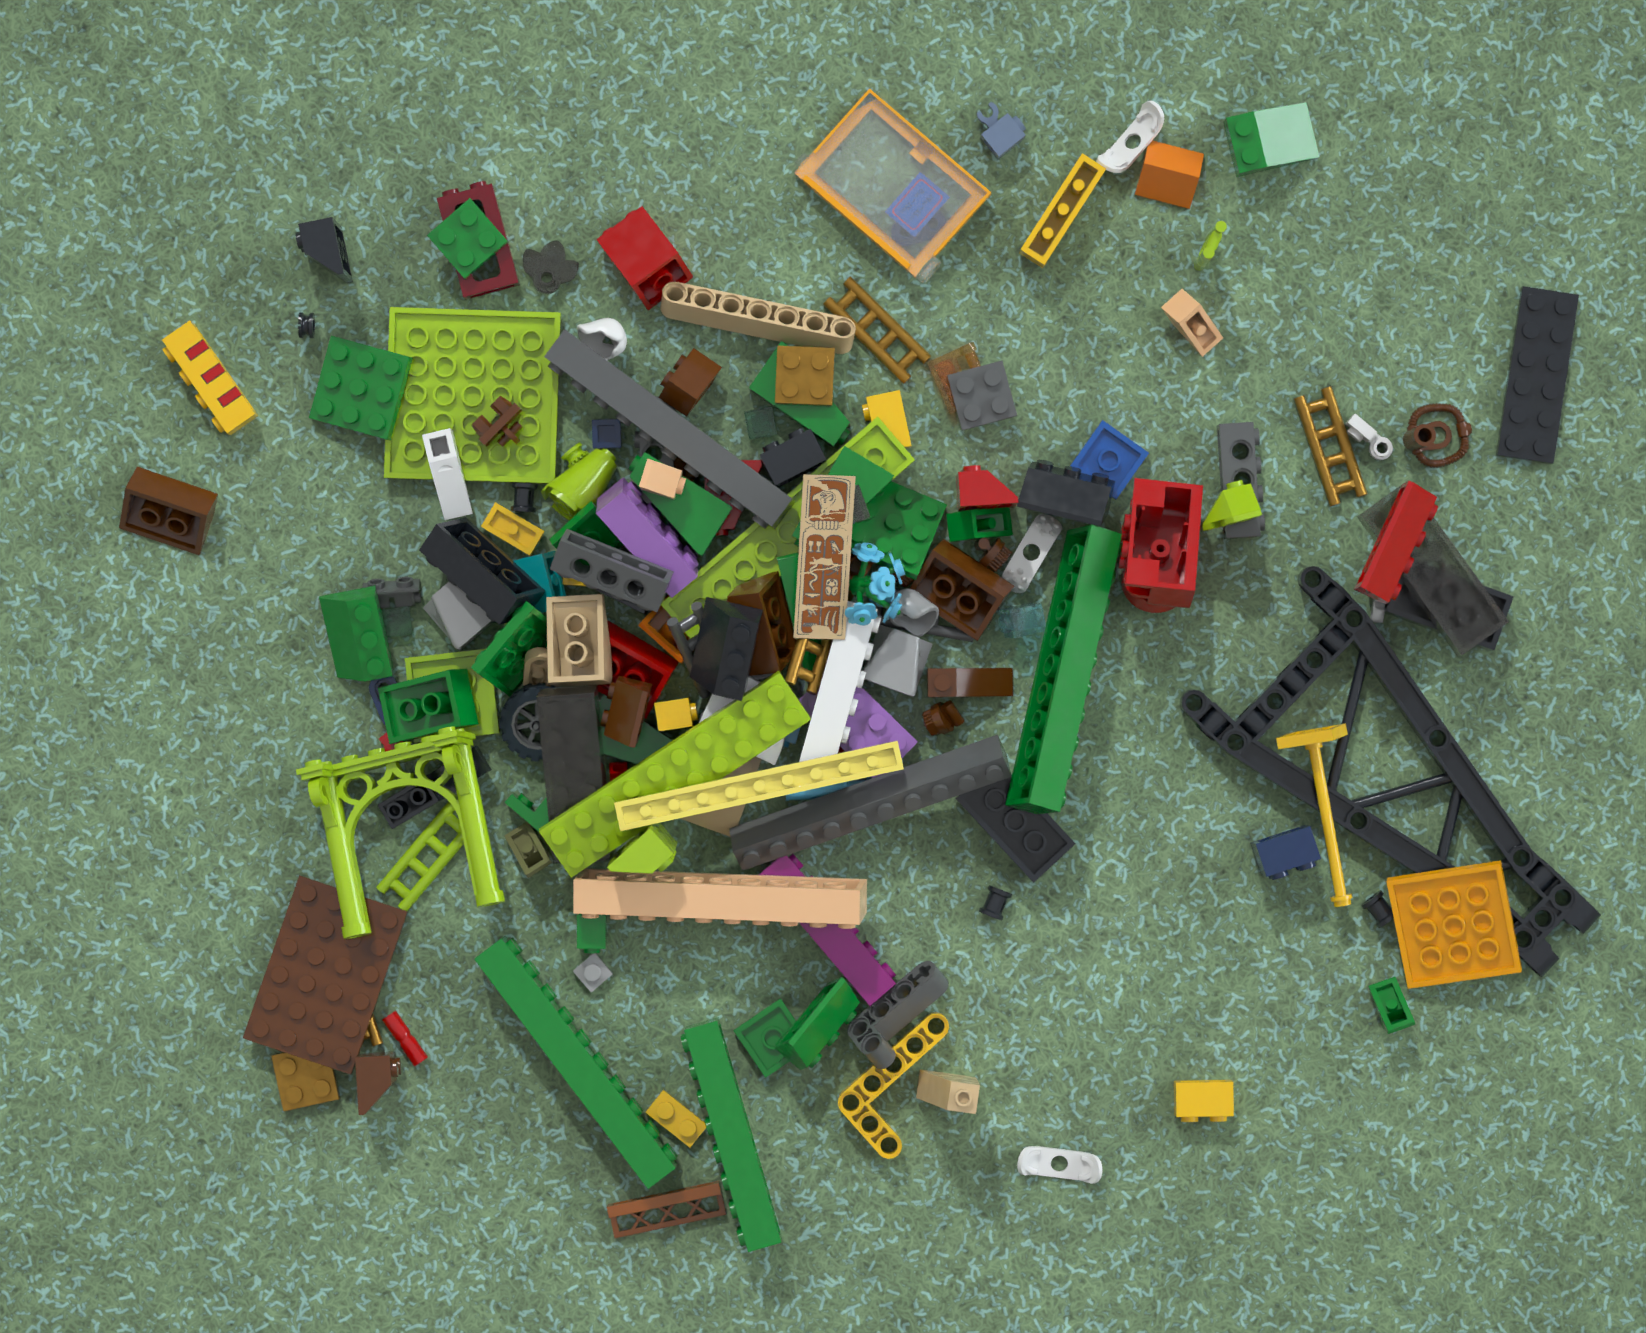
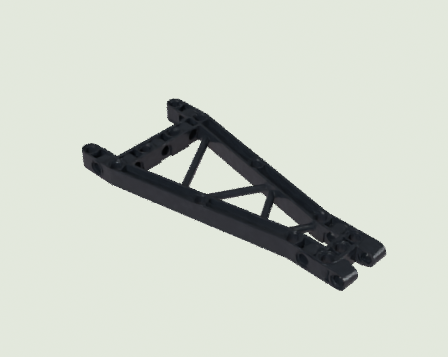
[1180,566,1601,977]

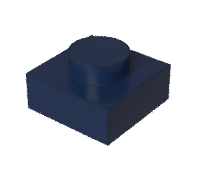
[592,419,622,449]

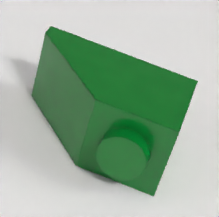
[946,507,1013,542]

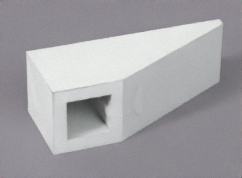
[422,428,473,520]

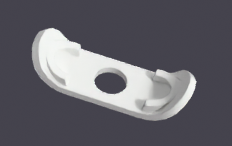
[1096,101,1164,173]
[1002,514,1062,593]
[1017,1146,1102,1184]

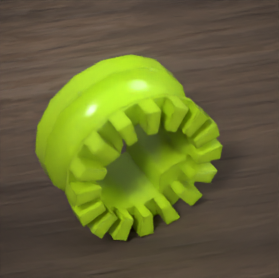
[561,442,589,468]

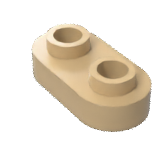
[523,647,551,687]

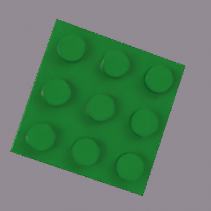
[309,336,413,440]
[851,481,947,580]
[471,601,547,696]

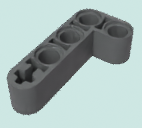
[847,961,949,1069]

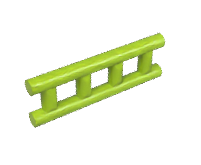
[1194,221,1227,271]
[376,801,464,911]

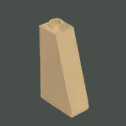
[916,1069,980,1114]

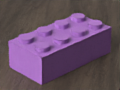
[596,477,698,598]
[799,676,918,778]

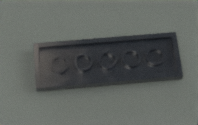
[1496,286,1579,464]

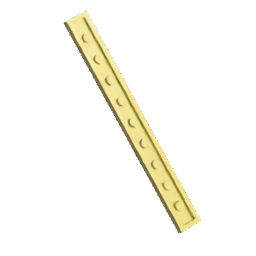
[614,741,904,831]

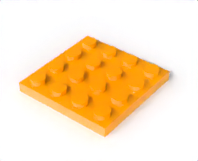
[1386,860,1522,989]

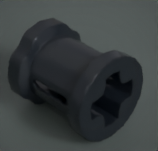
[511,482,538,513]
[979,885,1012,921]
[1361,890,1394,928]

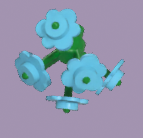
[844,543,906,626]

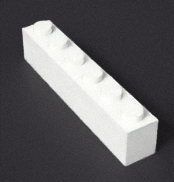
[799,601,882,762]

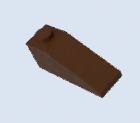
[927,668,1013,697]

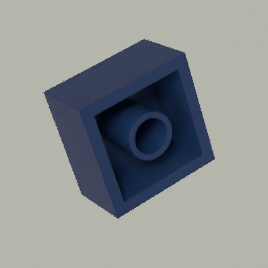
[1250,825,1321,880]

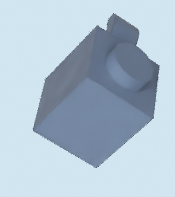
[976,102,1026,160]

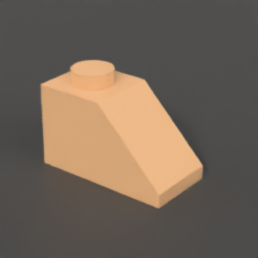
[1161,289,1223,357]
[639,459,686,500]

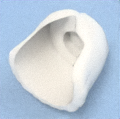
[576,318,627,360]

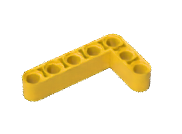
[838,1012,949,1159]

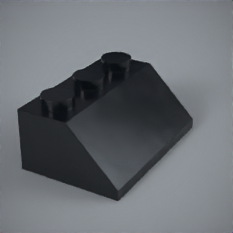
[295,217,353,283]
[1017,460,1115,526]
[690,597,763,701]

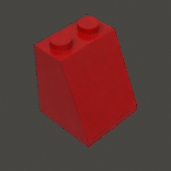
[596,206,693,311]

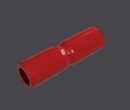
[382,1010,428,1067]

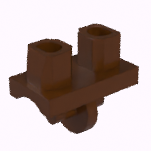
[472,396,523,447]

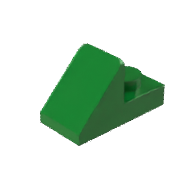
[504,793,553,831]
[1368,977,1415,1034]

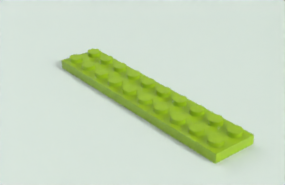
[661,417,915,638]
[539,671,811,878]

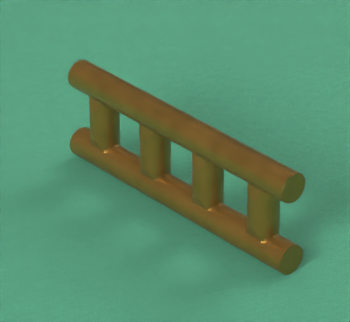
[823,276,931,384]
[1294,386,1368,507]
[785,638,833,695]

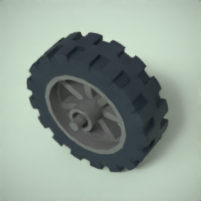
[499,683,577,762]

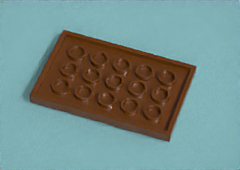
[243,875,408,1075]

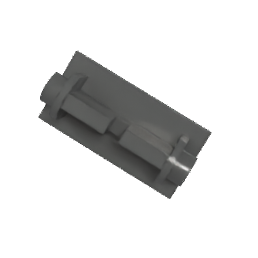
[362,576,421,608]

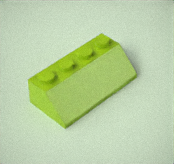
[607,823,678,874]

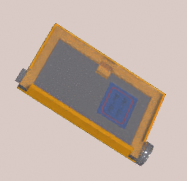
[794,88,991,284]

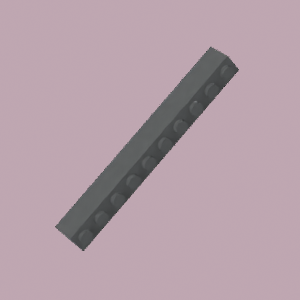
[544,329,795,529]
[729,734,1012,870]

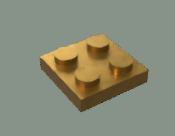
[775,346,835,406]
[271,1052,340,1112]

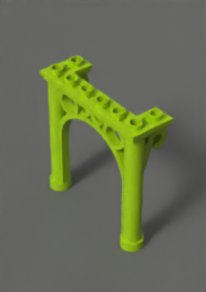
[296,727,505,939]

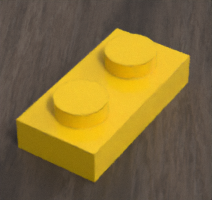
[481,502,545,556]
[645,1089,706,1148]

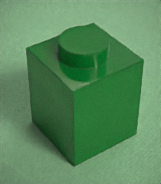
[577,914,607,954]

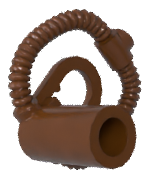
[1403,403,1472,468]

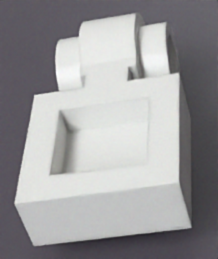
[1345,414,1393,460]

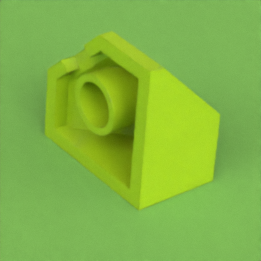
[1200,480,1262,532]

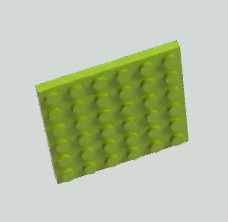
[384,307,561,484]

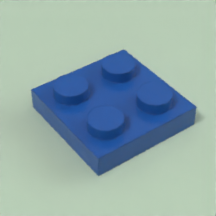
[1070,420,1149,500]

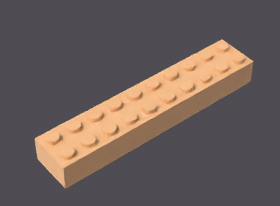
[573,868,867,929]

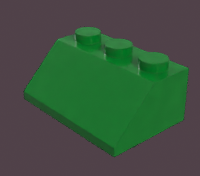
[319,585,393,682]
[774,977,860,1070]

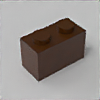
[658,348,722,417]

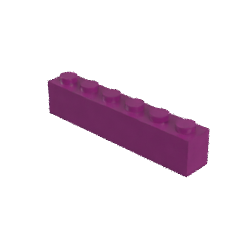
[759,853,896,1006]

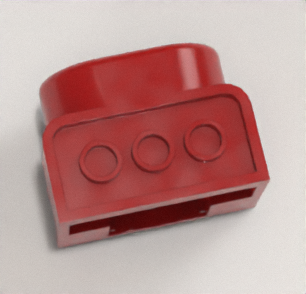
[1118,478,1203,613]

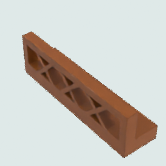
[607,1180,726,1238]

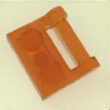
[927,342,981,415]

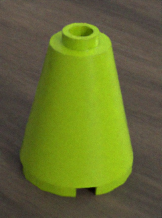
[541,448,617,521]

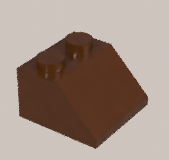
[600,676,653,748]
[355,1051,401,1115]

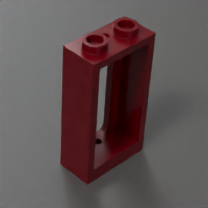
[437,181,520,300]

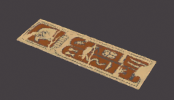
[793,474,856,640]

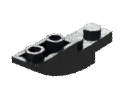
[378,746,492,829]

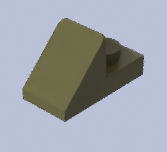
[504,822,552,878]

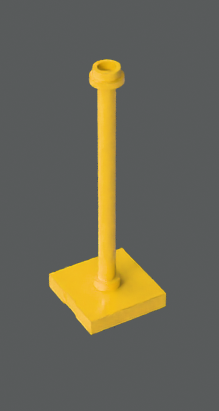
[1276,723,1352,907]

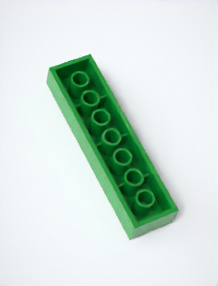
[680,1017,782,1252]

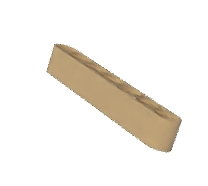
[660,282,856,354]

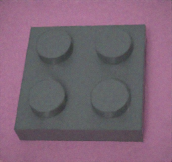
[947,361,1017,431]

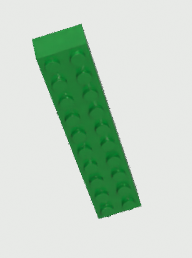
[1005,525,1122,814]
[474,936,678,1189]

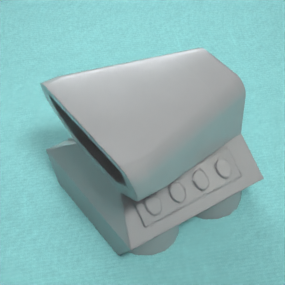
[423,582,494,651]
[862,625,933,697]

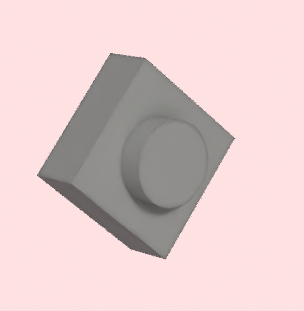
[573,953,613,992]

